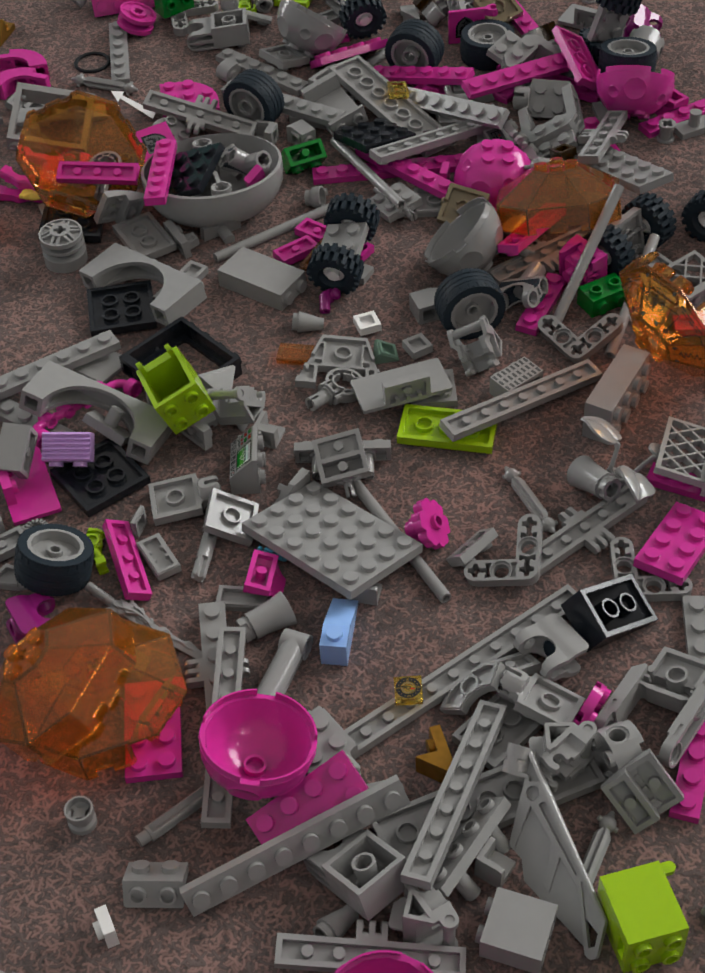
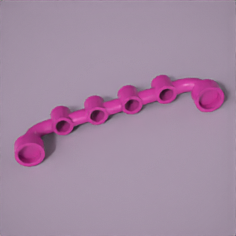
[33,378,143,449]

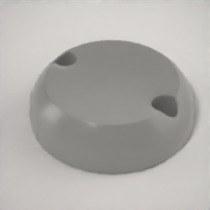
[141,133,283,228]

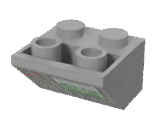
[229,425,266,495]

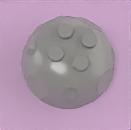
[277,0,348,58]
[424,197,503,276]

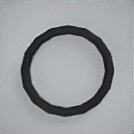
[74,52,111,73]

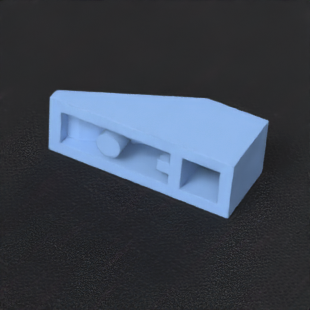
[319,598,359,666]

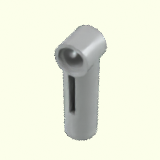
[257,628,313,696]

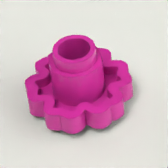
[404,498,450,550]

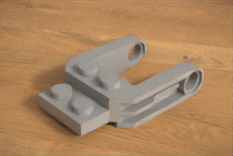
[486,30,574,86]
[518,83,585,158]
[594,646,705,769]

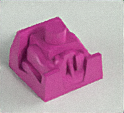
[559,234,608,285]

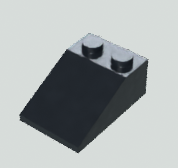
[561,574,658,652]

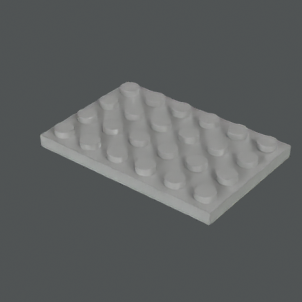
[242,481,423,600]

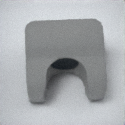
[513,613,589,682]

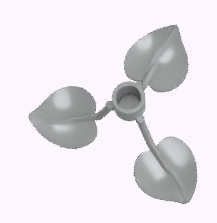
[580,416,683,503]

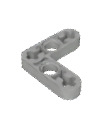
[170,0,219,36]
[538,313,623,364]
[464,514,543,587]
[609,537,693,602]

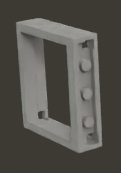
[6,82,95,161]

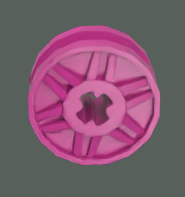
[117,1,156,36]

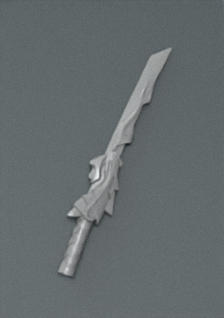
[85,582,202,659]

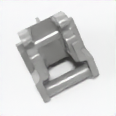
[447,315,502,377]
[206,386,266,432]
[529,721,597,792]
[388,884,459,946]

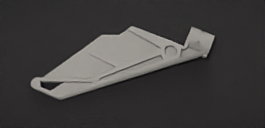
[501,742,608,960]

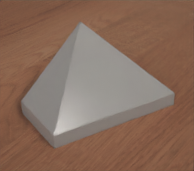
[198,365,235,389]

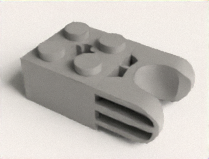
[187,8,250,52]
[303,829,407,921]

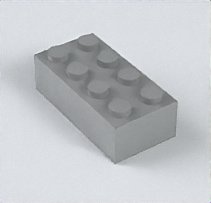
[582,344,652,445]

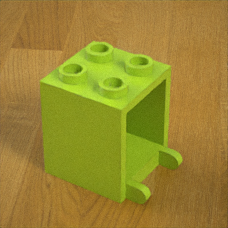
[135,343,216,435]
[597,860,689,973]

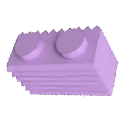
[41,432,95,467]

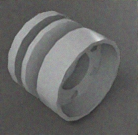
[38,219,88,273]

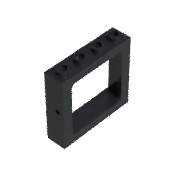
[119,316,242,388]

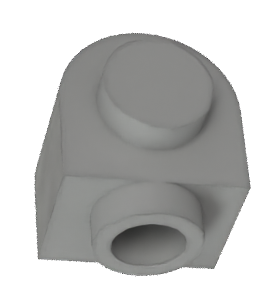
[216,58,242,82]

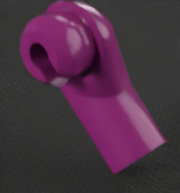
[319,288,341,314]

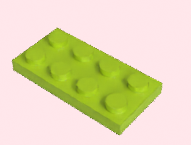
[397,404,498,454]

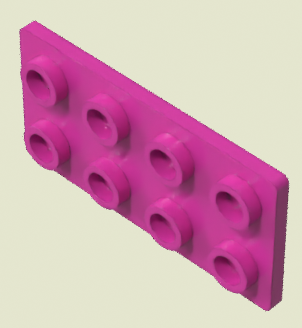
[0,446,62,526]

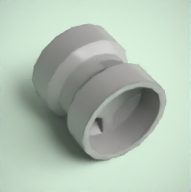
[64,796,98,836]

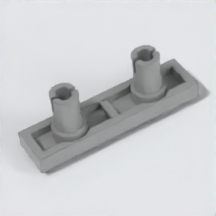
[294,439,391,480]
[422,797,511,901]

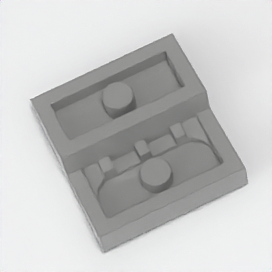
[94,190,144,224]
[600,748,684,834]

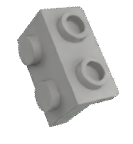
[122,860,189,908]

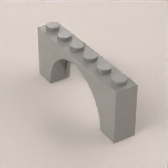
[79,242,207,326]
[19,360,172,465]

